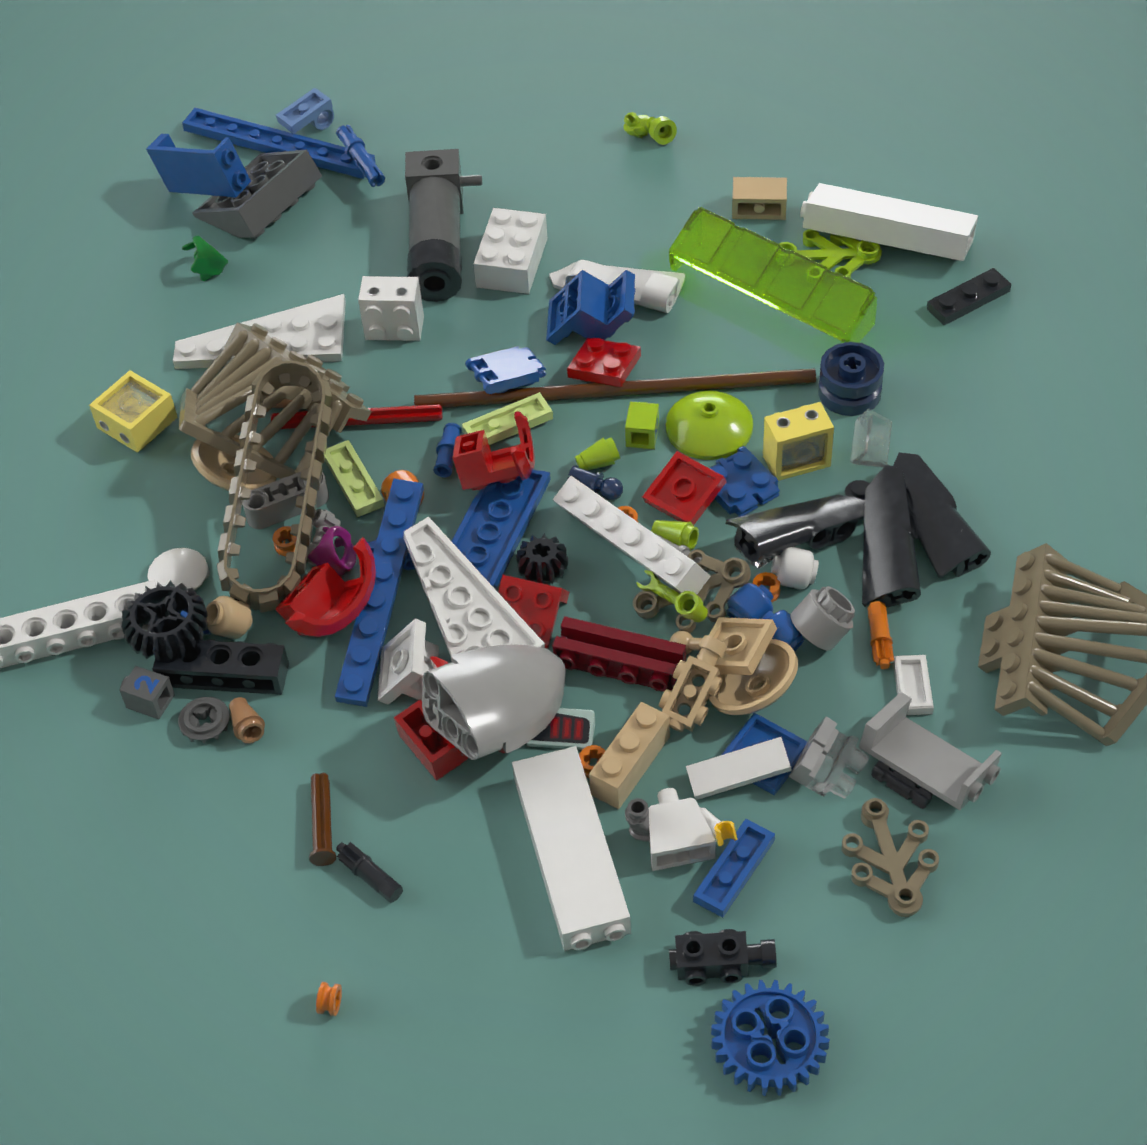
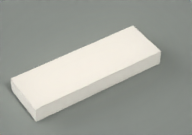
[686,737,792,800]

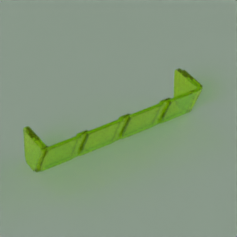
[669,207,877,343]

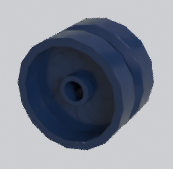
[818,342,885,416]

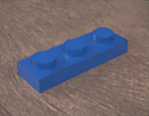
[693,819,775,918]

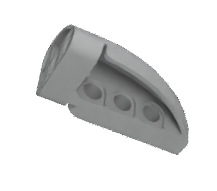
[422,645,566,760]

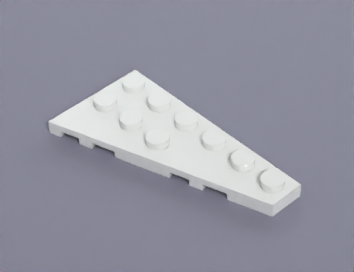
[173,294,346,369]
[404,517,545,656]

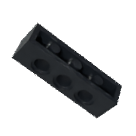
[152,639,289,695]

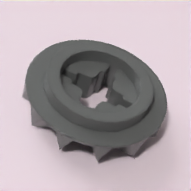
[178,697,231,744]

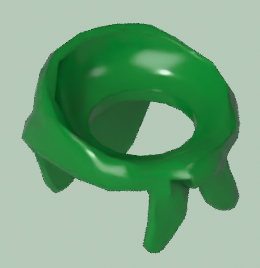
[182,235,228,281]

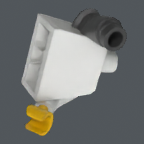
[625,788,738,871]

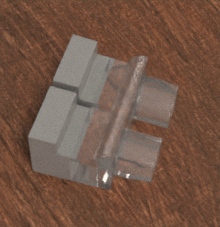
[789,716,869,799]

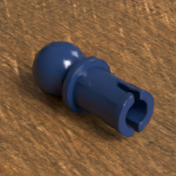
[567,465,623,501]

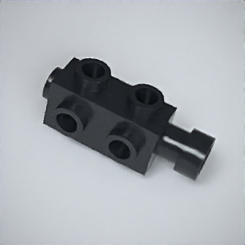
[669,929,777,986]

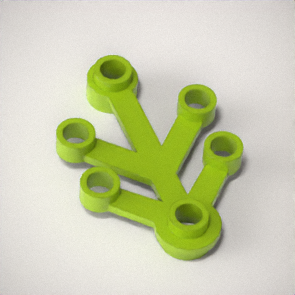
[775,229,882,286]

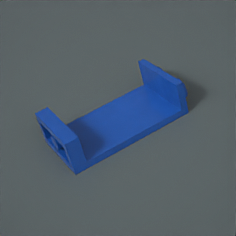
[146,133,251,197]

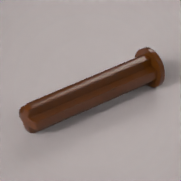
[309,772,336,866]

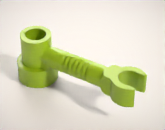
[636,570,708,622]

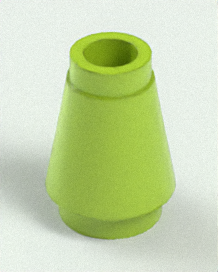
[574,437,621,471]
[651,520,699,550]

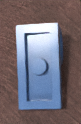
[276,88,334,134]

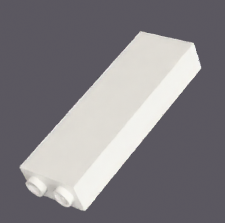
[800,183,978,261]
[512,746,631,951]

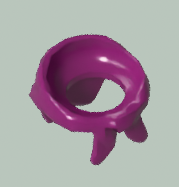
[308,526,356,576]

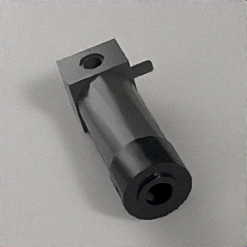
[405,149,483,302]

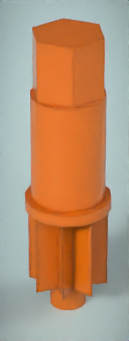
[867,601,894,669]

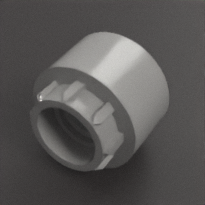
[790,586,855,651]

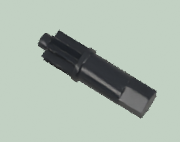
[336,841,403,903]

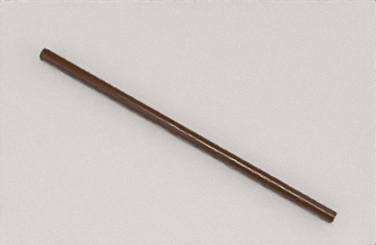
[414,368,816,408]

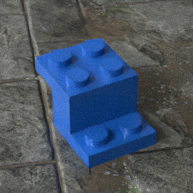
[546,270,636,345]

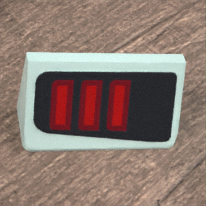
[527,708,595,750]

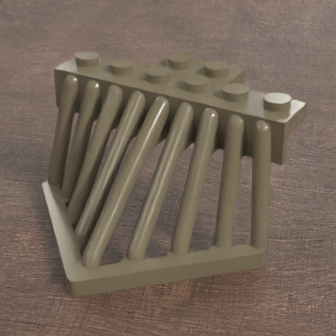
[179,322,372,479]
[978,543,1147,746]

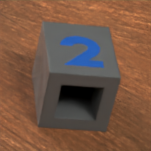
[119,666,175,719]

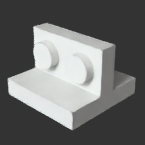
[378,619,439,705]

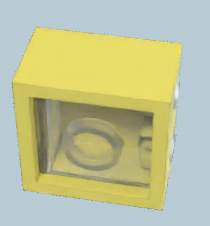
[89,370,178,453]
[763,402,834,481]

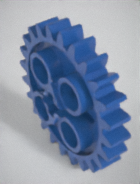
[711,980,830,1096]

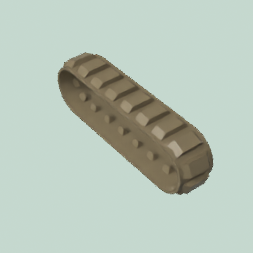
[217,360,332,613]

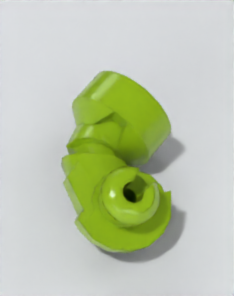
[623,112,677,145]

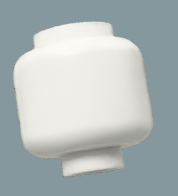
[771,547,819,590]

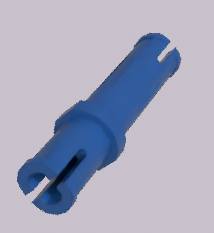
[336,125,385,187]

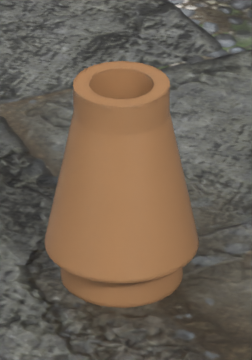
[229,697,265,743]

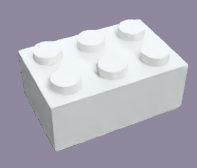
[473,208,548,294]

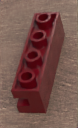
[552,616,686,692]

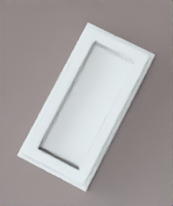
[893,655,934,715]

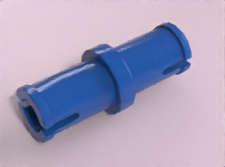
[433,423,462,477]

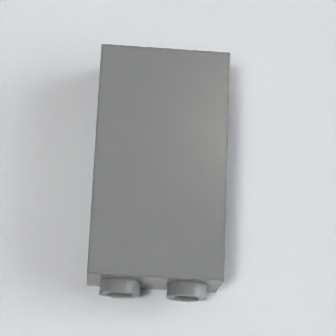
[859,692,1002,810]

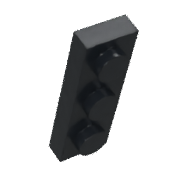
[927,268,1011,325]

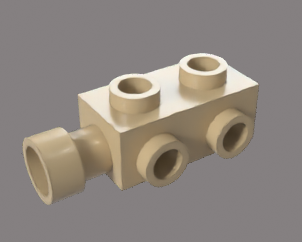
[659,635,728,732]

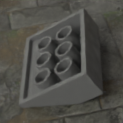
[192,150,322,239]

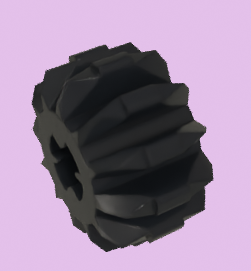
[516,533,568,585]

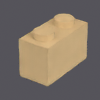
[732,177,787,220]

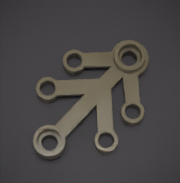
[633,549,751,633]
[842,798,939,917]

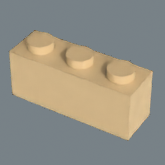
[589,702,670,809]

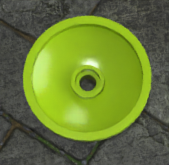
[666,391,753,460]

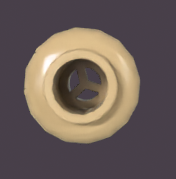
[206,596,252,639]

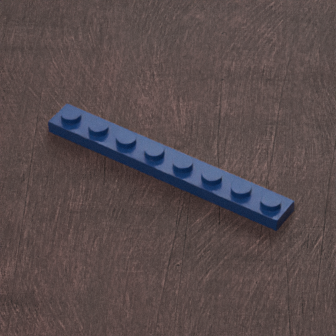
[182,107,375,179]
[335,478,424,707]

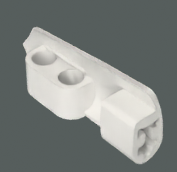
[549,260,685,313]

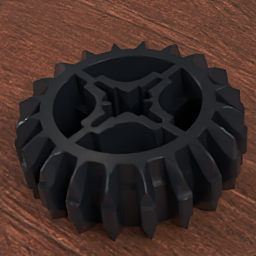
[121,580,208,661]

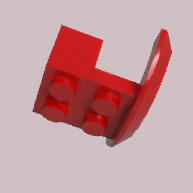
[452,411,535,491]
[275,537,376,637]
[394,656,506,781]

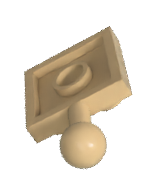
[670,617,777,675]

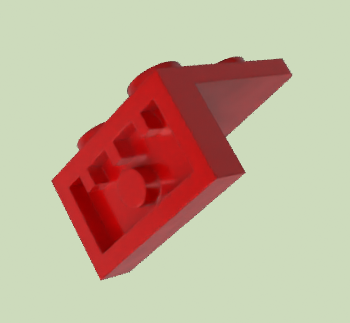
[498,575,570,649]

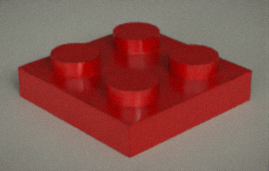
[567,338,641,387]
[642,451,726,526]

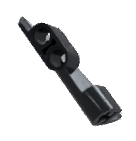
[893,452,991,578]
[862,464,921,607]
[725,494,865,562]

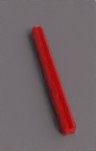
[271,404,443,429]

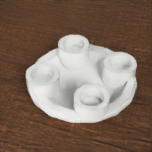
[147,548,210,590]

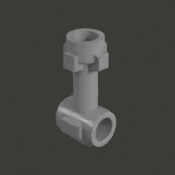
[307,509,340,565]

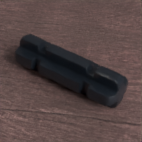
[871,760,933,809]

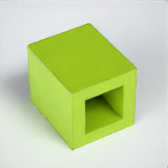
[625,401,659,449]

